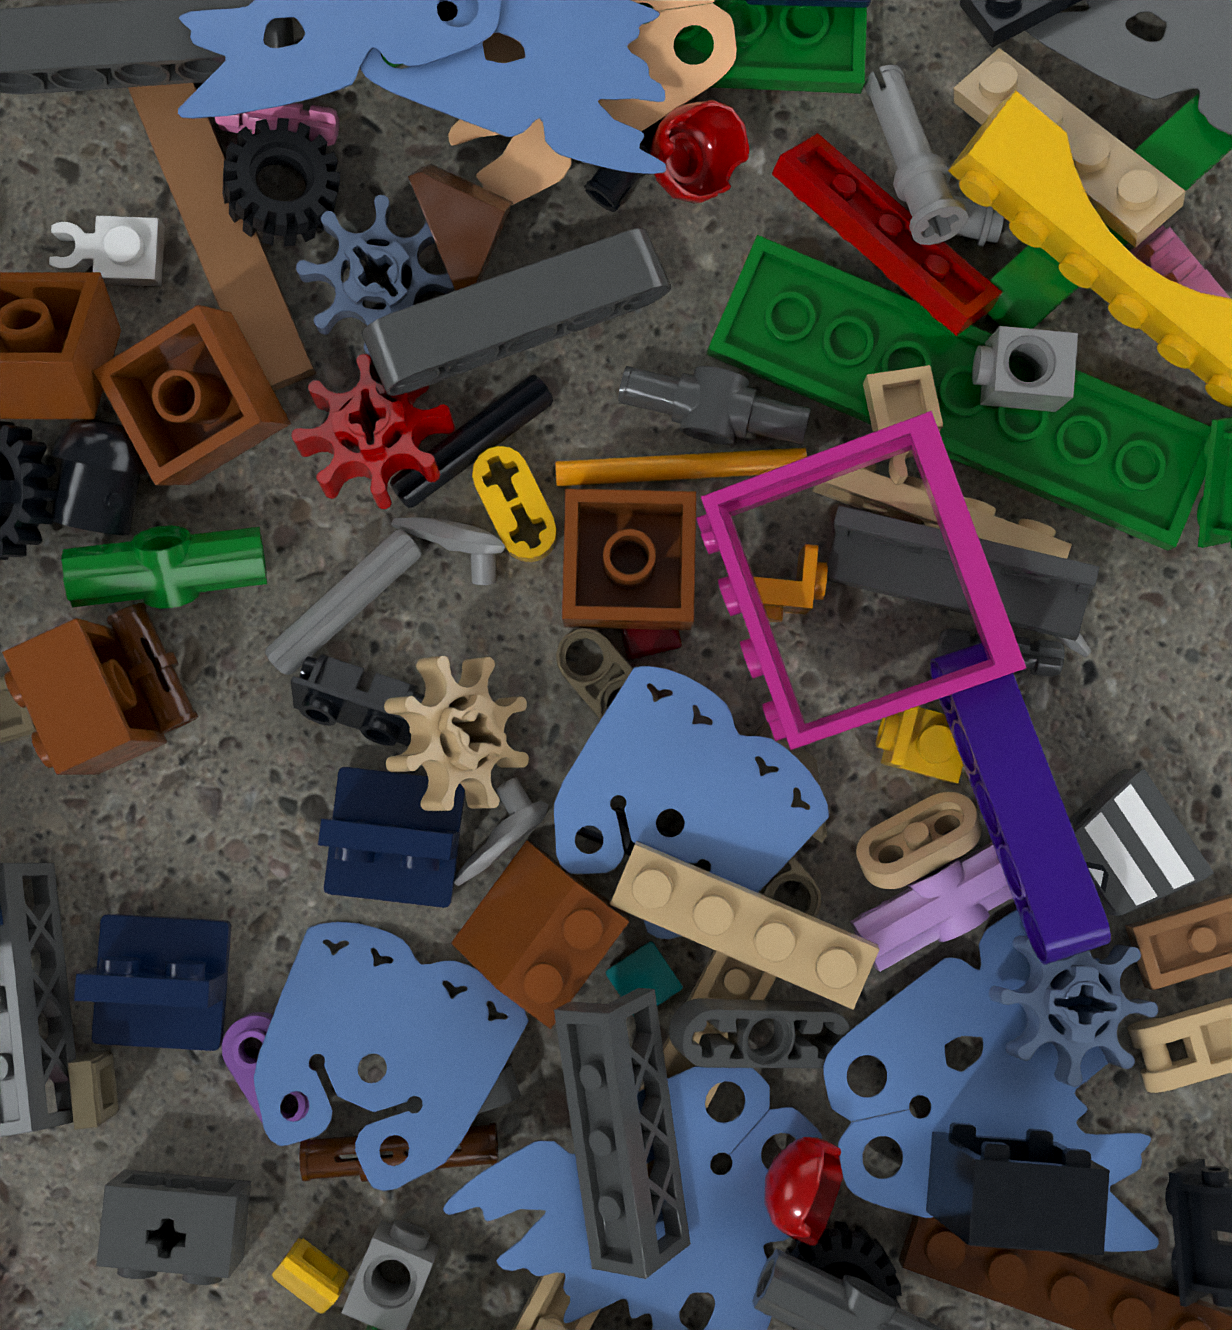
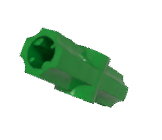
[61,525,267,609]

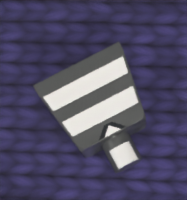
[1069,769,1214,916]

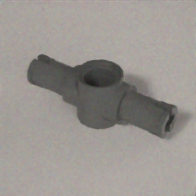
[618,366,811,446]

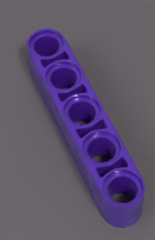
[930,643,1111,965]

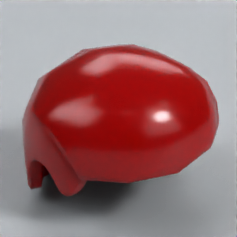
[649,100,749,204]
[764,1137,843,1246]

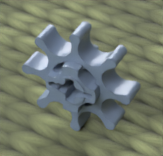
[296,195,455,359]
[989,935,1158,1087]

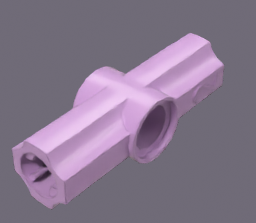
[850,842,1013,972]

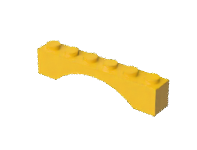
[948,90,1232,408]

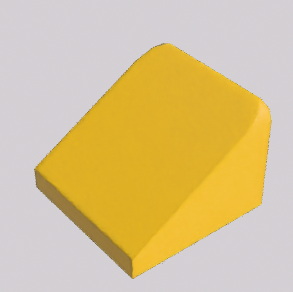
[272,1238,350,1314]

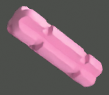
[215,103,339,146]

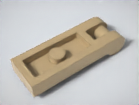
[1127,997,1232,1093]

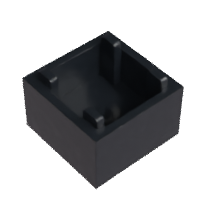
[926,1122,1110,1255]

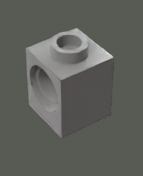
[972,326,1078,412]
[341,1220,440,1330]

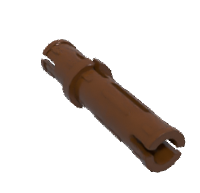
[299,1123,499,1182]

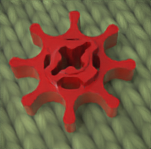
[291,354,455,509]

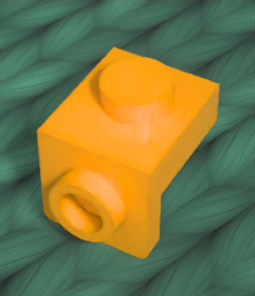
[753,544,828,622]

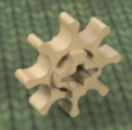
[384,656,529,811]

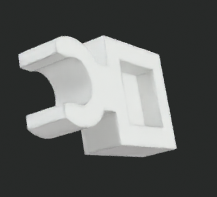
[49,216,165,287]

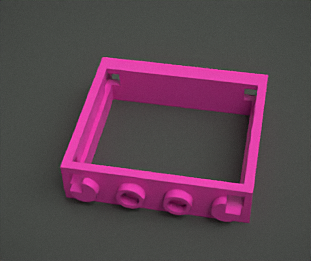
[696,411,1027,750]

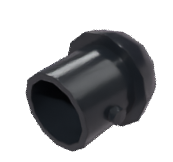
[50,419,149,536]

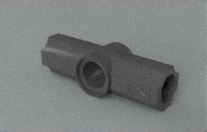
[752,1248,947,1330]

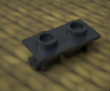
[291,654,425,746]
[1165,1158,1232,1307]

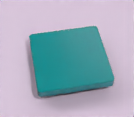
[606,941,683,1018]

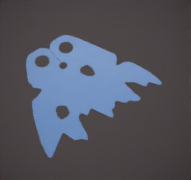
[178,0,502,119]
[360,0,666,174]
[823,909,1159,1252]
[443,1066,822,1330]

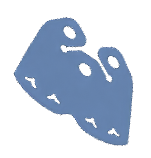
[554,666,829,939]
[254,922,528,1191]

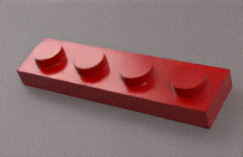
[772,133,1003,336]

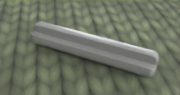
[265,529,422,675]

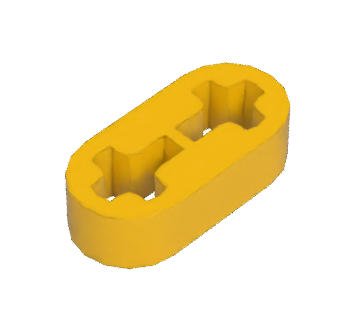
[472,446,558,562]

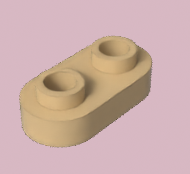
[856,792,982,889]

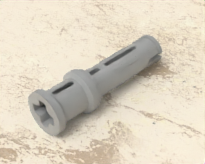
[864,65,968,245]

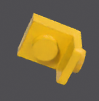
[876,706,963,784]

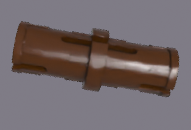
[106,602,199,734]

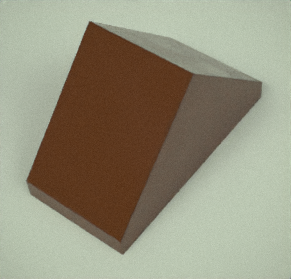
[408,164,513,291]

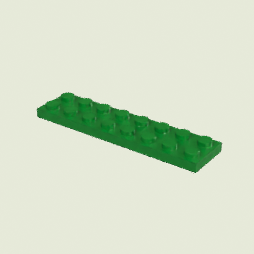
[706,235,1211,551]

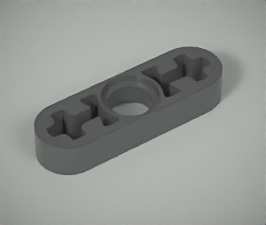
[669,998,851,1068]

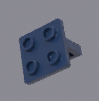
[318,767,465,908]
[74,914,231,1051]

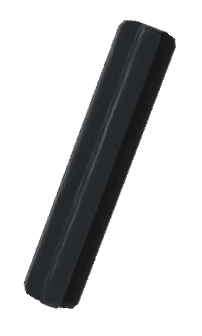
[390,375,553,508]

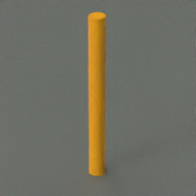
[555,448,807,486]

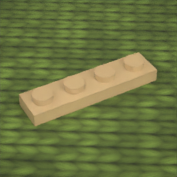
[953,48,1186,248]
[813,464,1072,559]
[610,841,880,1010]

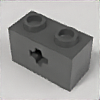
[96,1169,251,1285]

